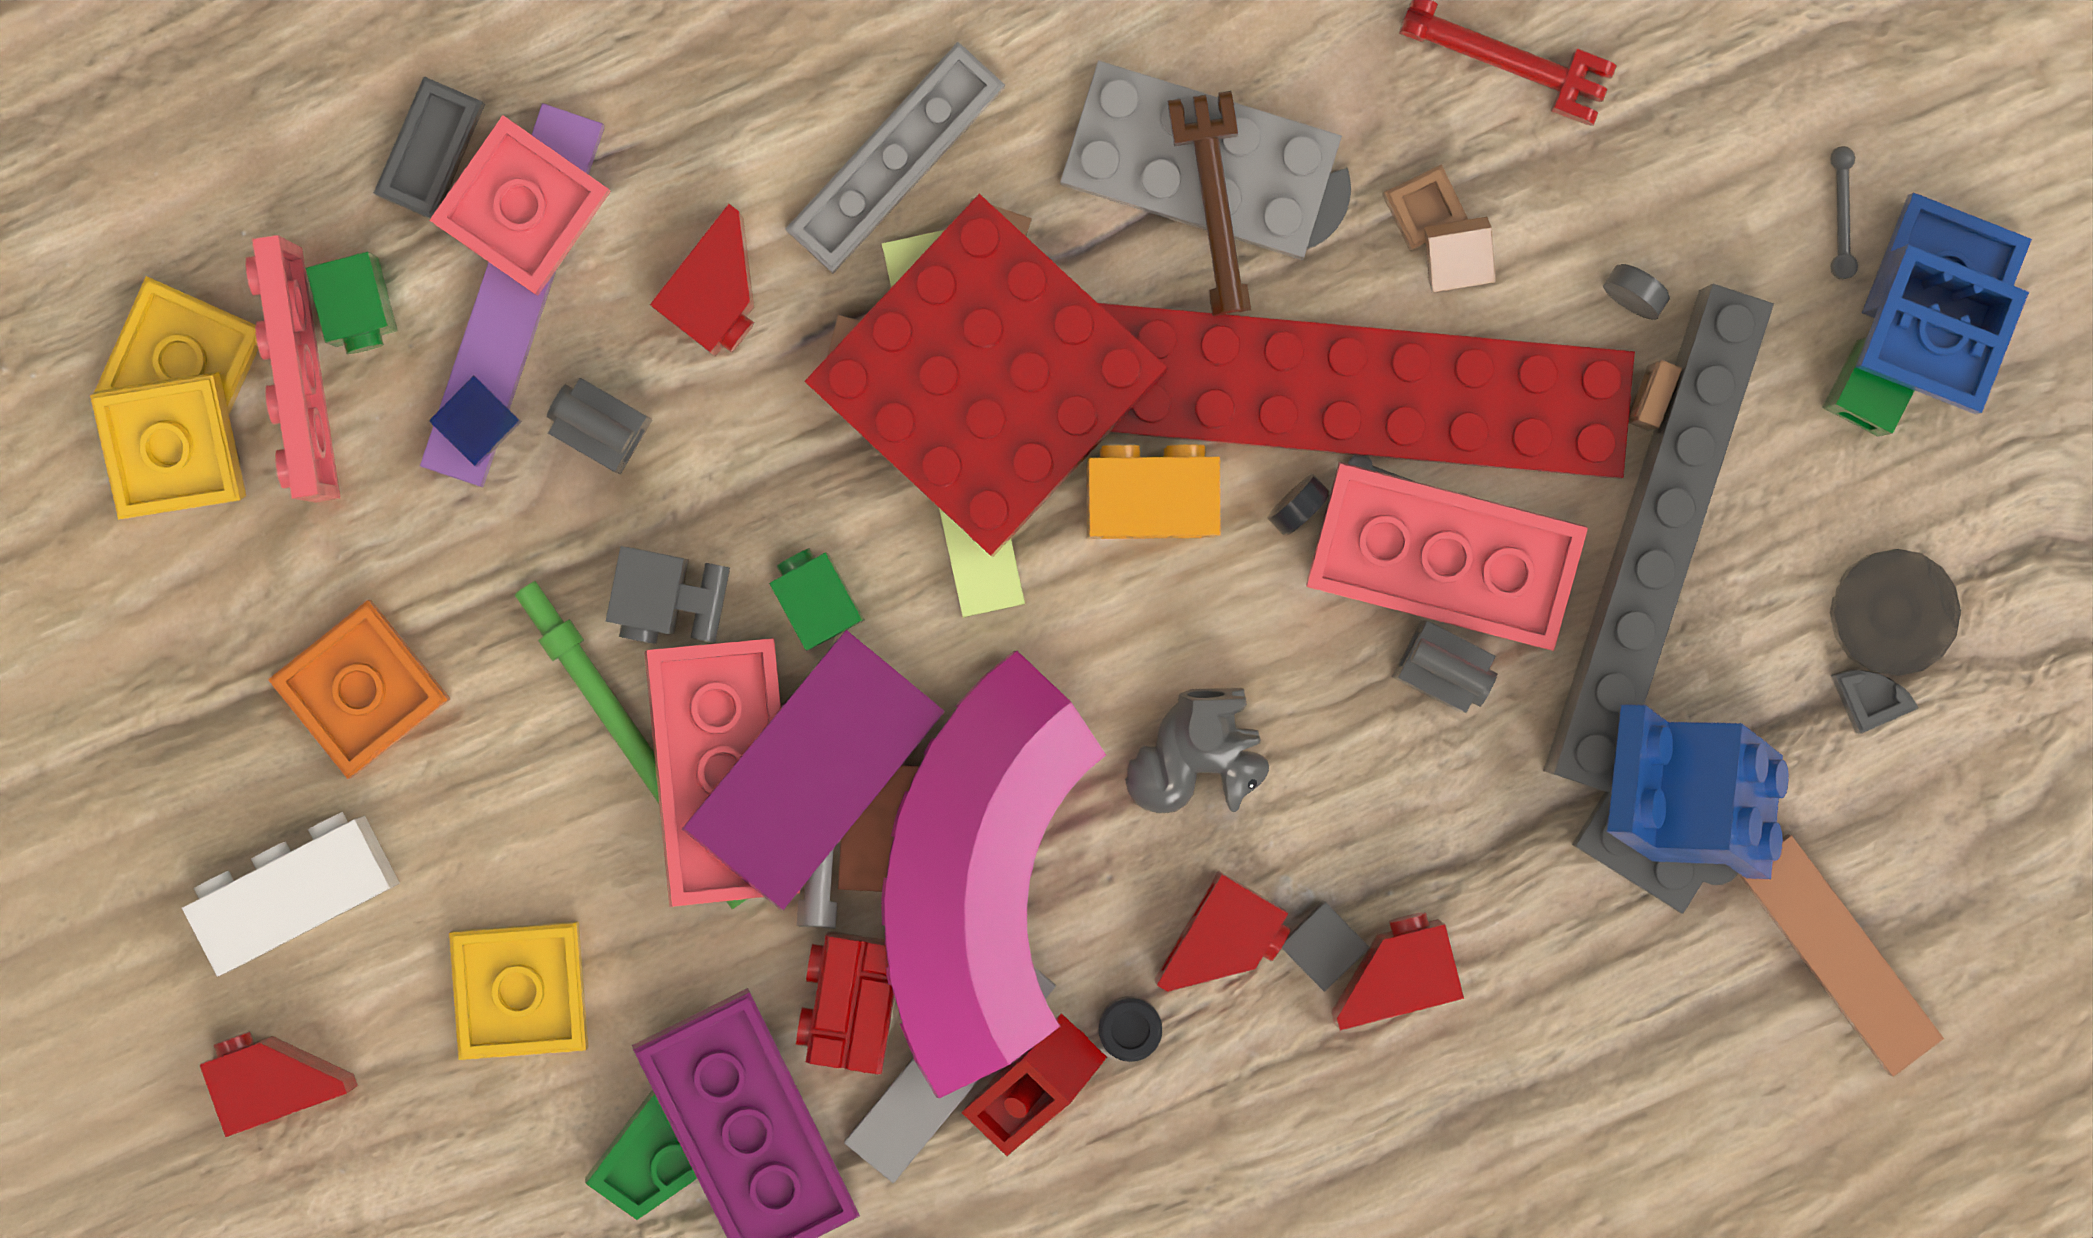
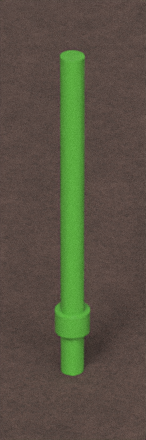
[515,581,747,909]

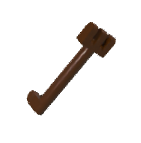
[1167,91,1251,316]

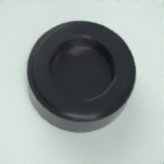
[1267,474,1329,535]
[1098,996,1162,1062]

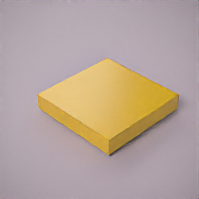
[94,276,258,414]
[90,372,247,520]
[449,921,588,1060]

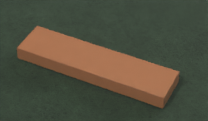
[1738,834,1944,1077]

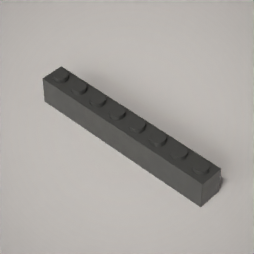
[1543,284,1774,793]

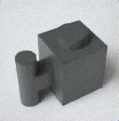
[546,378,652,474]
[605,546,730,644]
[1392,621,1498,713]

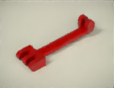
[1399,0,1617,126]

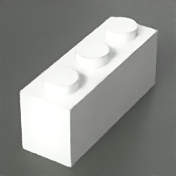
[182,812,400,977]

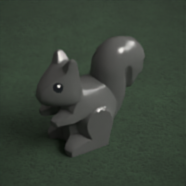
[1125,688,1269,814]

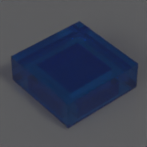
[429,375,522,467]

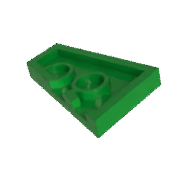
[585,1089,697,1220]

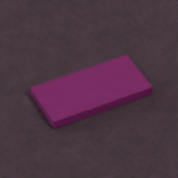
[682,630,945,911]
[632,988,860,1238]

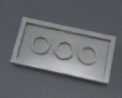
[1060,60,1342,260]

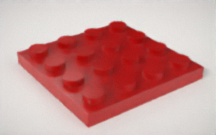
[804,193,1168,557]

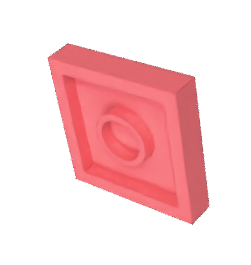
[429,115,611,296]

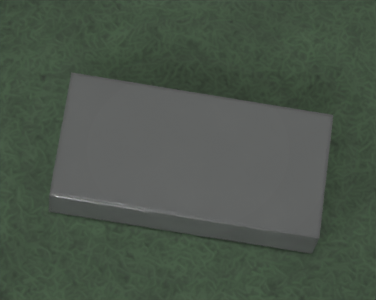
[373,76,485,218]

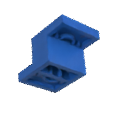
[1856,192,2032,414]
[1607,705,1789,879]

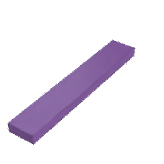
[420,103,605,487]

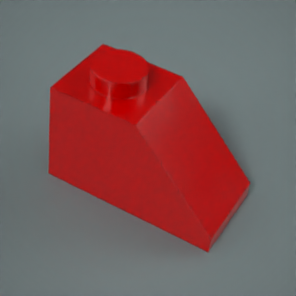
[650,204,754,357]
[1154,870,1291,992]
[1331,912,1464,1031]
[961,1013,1107,1156]
[199,1031,358,1138]

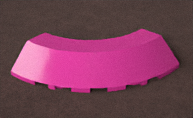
[881,651,1106,1099]

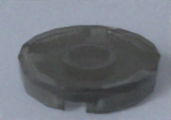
[1830,549,1961,676]

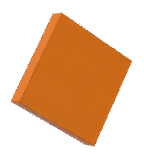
[268,600,450,779]

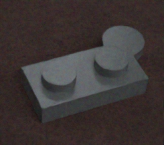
[1572,791,1738,914]

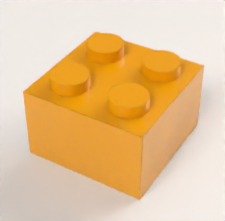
[1086,445,1221,539]

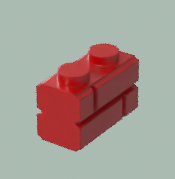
[796,931,895,1075]

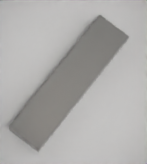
[786,42,1005,274]
[844,967,1056,1183]

